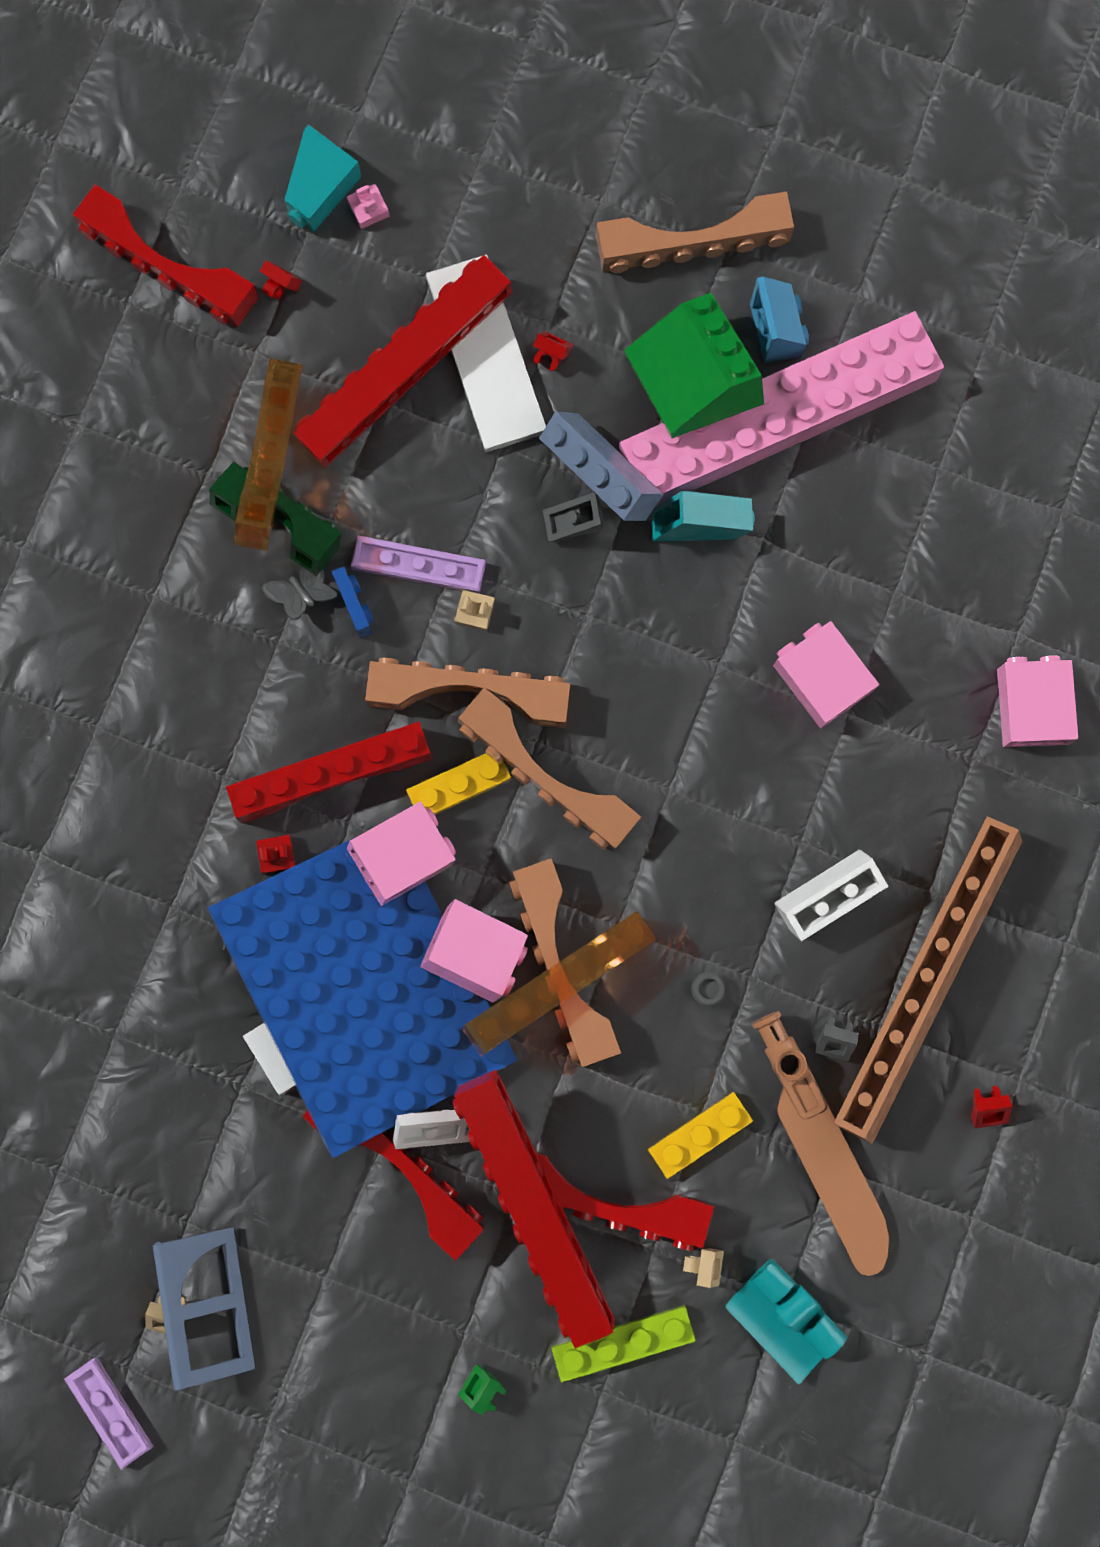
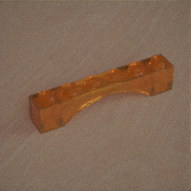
[234,358,302,551]
[462,911,656,1057]

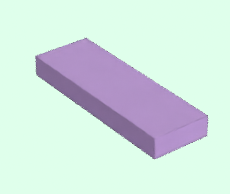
[64,1356,153,1470]

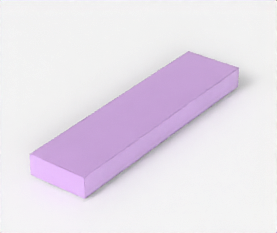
[351,535,486,594]

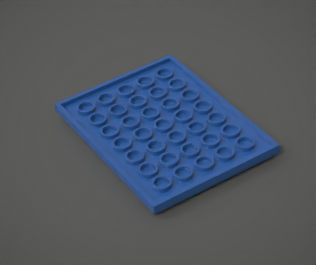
[208,837,517,1159]

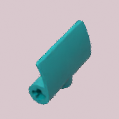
[726,1258,847,1384]

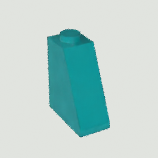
[284,125,361,233]
[651,491,755,541]

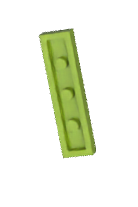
[551,1305,695,1383]

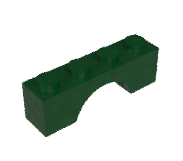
[209,461,341,576]

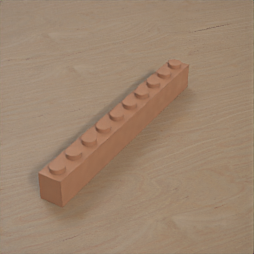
[834,817,1022,1144]

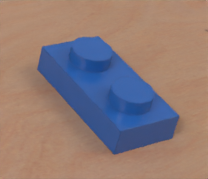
[332,566,375,639]

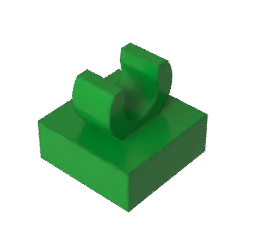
[458,1364,507,1415]

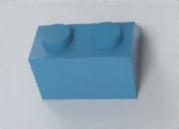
[750,277,809,364]

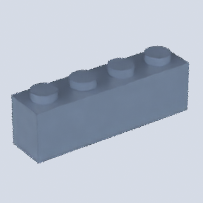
[539,411,664,521]

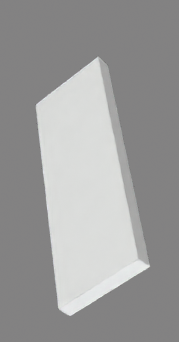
[426,255,546,453]

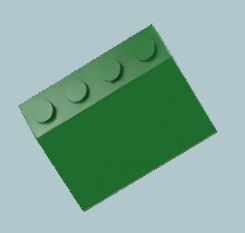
[624,293,764,439]

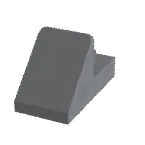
[543,492,605,543]

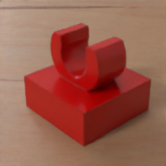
[260,260,303,300]
[533,331,574,371]
[256,835,296,875]
[971,1086,1012,1129]

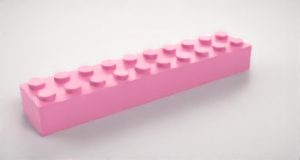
[618,311,945,506]

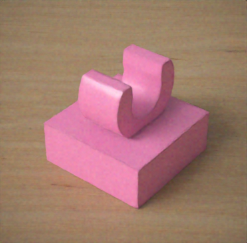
[346,184,390,229]

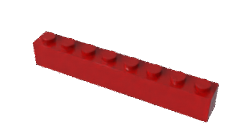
[293,255,513,468]
[453,1069,615,1349]

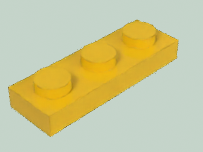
[406,753,512,815]
[648,1092,753,1179]

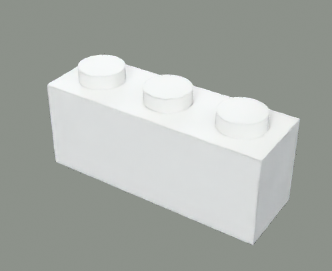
[774,849,888,941]

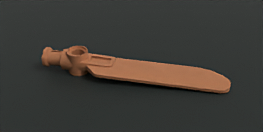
[752,1010,889,1276]

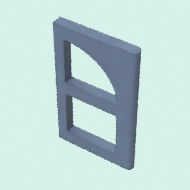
[153,1227,255,1391]

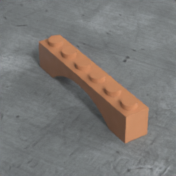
[596,191,794,273]
[365,658,570,728]
[458,687,641,850]
[509,858,621,1067]

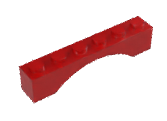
[73,184,259,328]
[226,721,432,824]
[302,1110,485,1261]
[536,1152,714,1252]

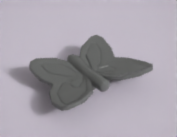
[262,568,337,620]

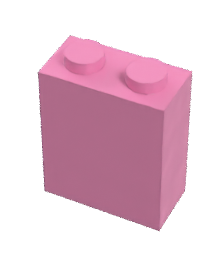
[774,621,879,729]
[997,655,1078,747]
[347,801,456,906]
[420,899,528,1002]

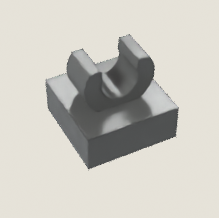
[815,1017,859,1062]

